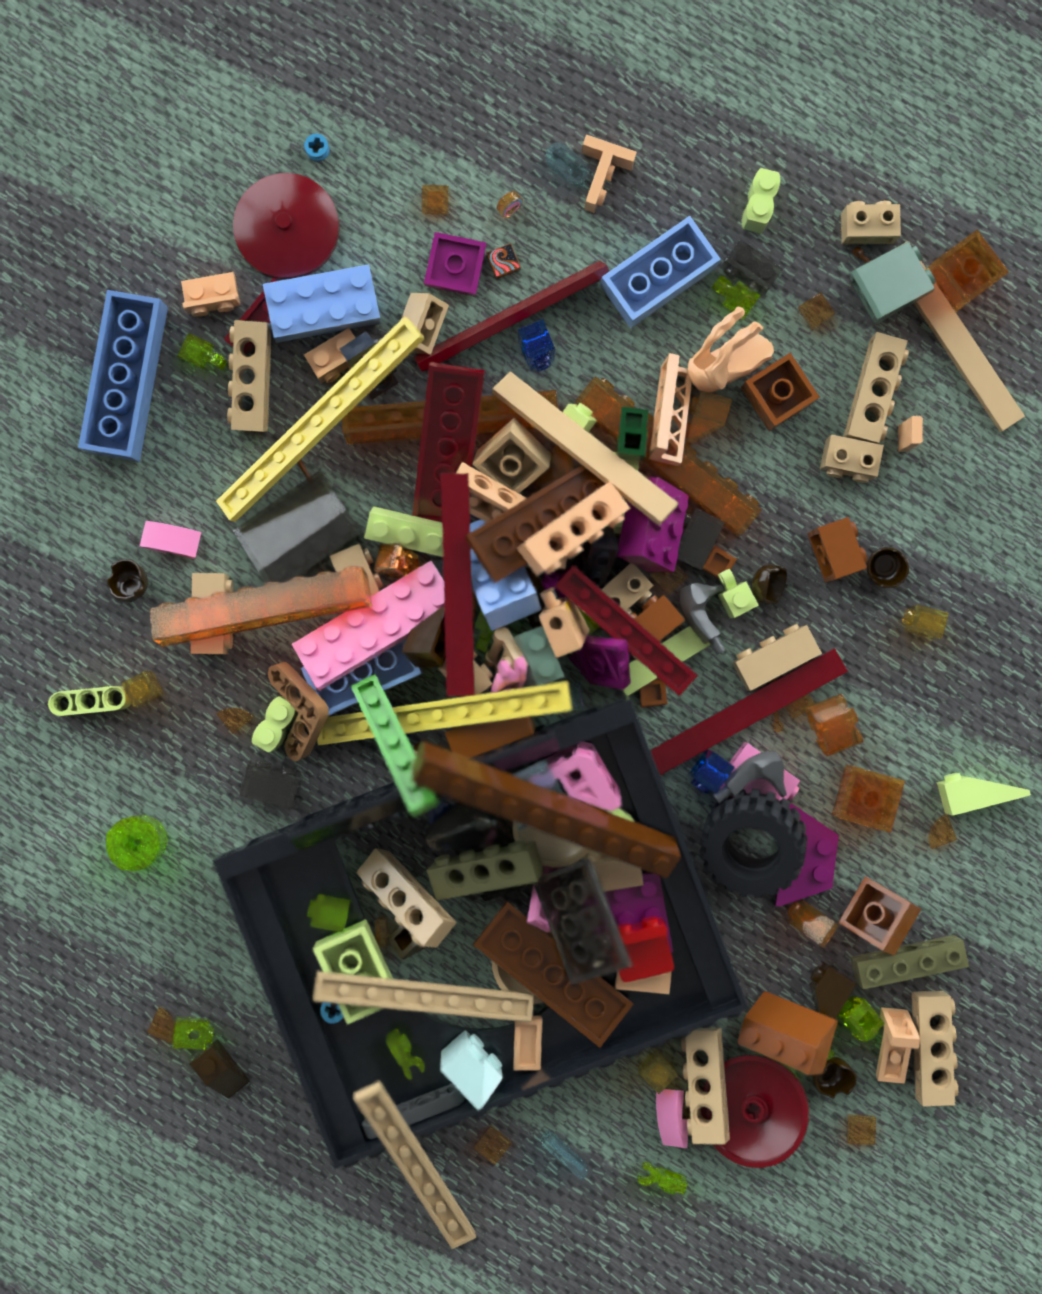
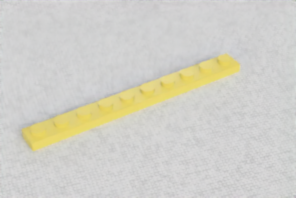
[216,317,425,522]
[317,682,572,745]

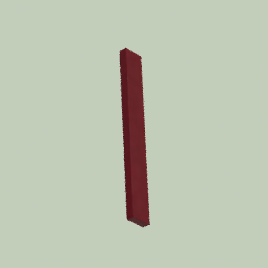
[413,261,609,372]
[441,473,475,696]
[650,648,848,775]

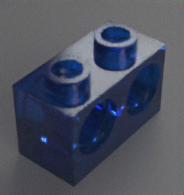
[518,319,555,372]
[688,749,735,794]

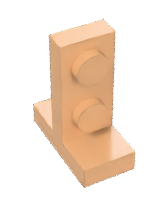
[582,135,637,213]
[876,1007,920,1084]

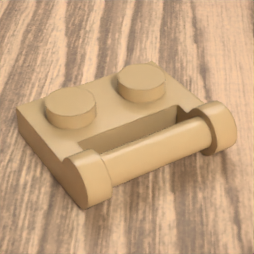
[484,627,528,674]

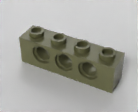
[427,840,544,901]
[850,935,969,989]

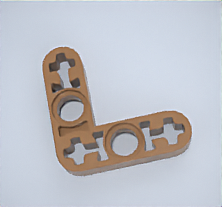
[268,662,329,761]

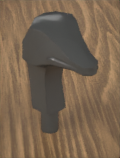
[679,583,726,655]
[713,751,787,803]

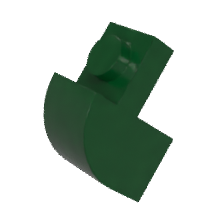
[616,407,649,461]

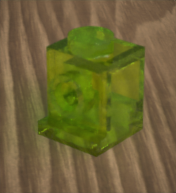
[837,996,885,1042]
[172,1016,214,1050]

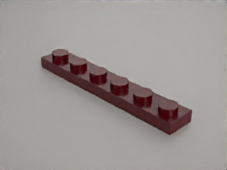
[555,565,698,696]

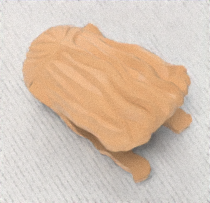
[687,307,774,393]

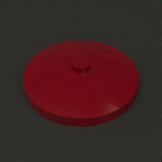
[233,173,340,280]
[701,1054,809,1168]

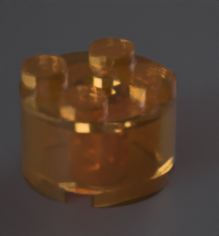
[806,693,863,756]

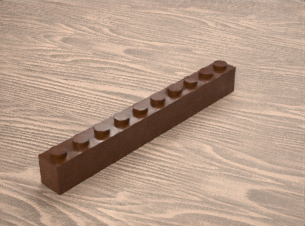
[412,742,681,878]

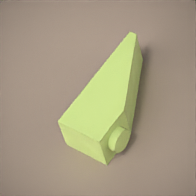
[937,773,1031,816]

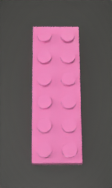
[292,561,444,691]

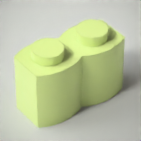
[742,168,780,234]
[252,696,299,753]

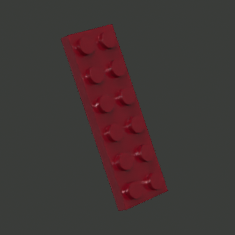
[412,363,485,523]

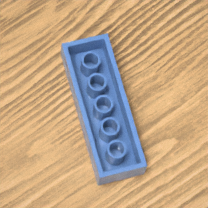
[78,290,168,462]

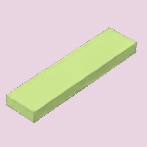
[621,626,710,698]

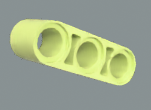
[48,686,133,716]

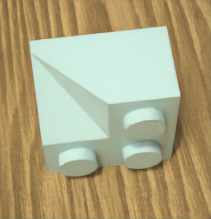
[441,1030,502,1111]

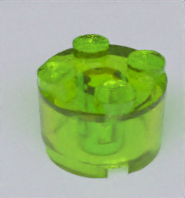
[106,814,168,871]

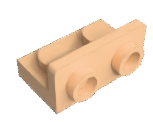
[181,272,240,317]
[304,328,365,384]

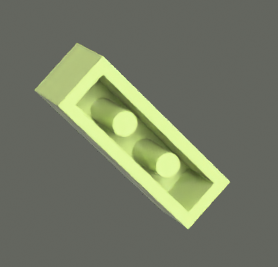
[364,506,443,557]

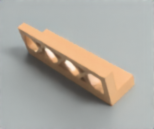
[648,353,692,466]

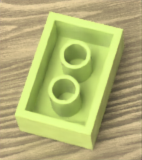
[313,919,393,1024]

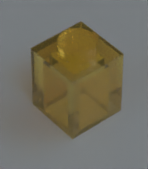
[903,604,949,639]
[121,671,165,707]
[637,1048,678,1094]

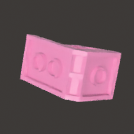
[515,741,621,811]

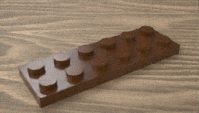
[464,465,628,584]
[473,901,633,1047]

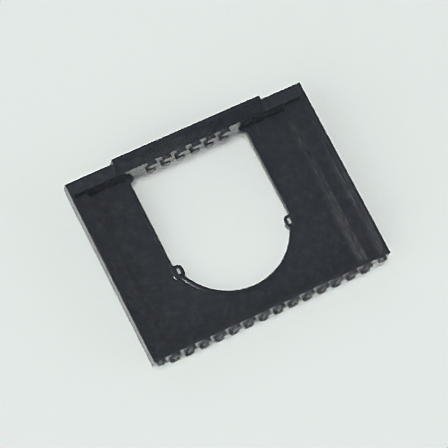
[212,697,748,1169]

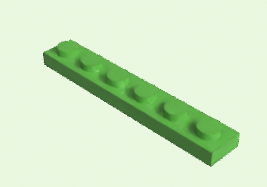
[351,674,439,817]

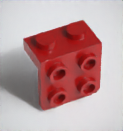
[609,916,674,983]

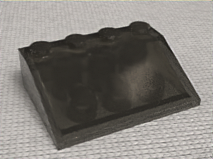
[233,470,365,595]
[533,857,632,985]

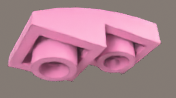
[139,521,201,559]
[656,1088,688,1148]

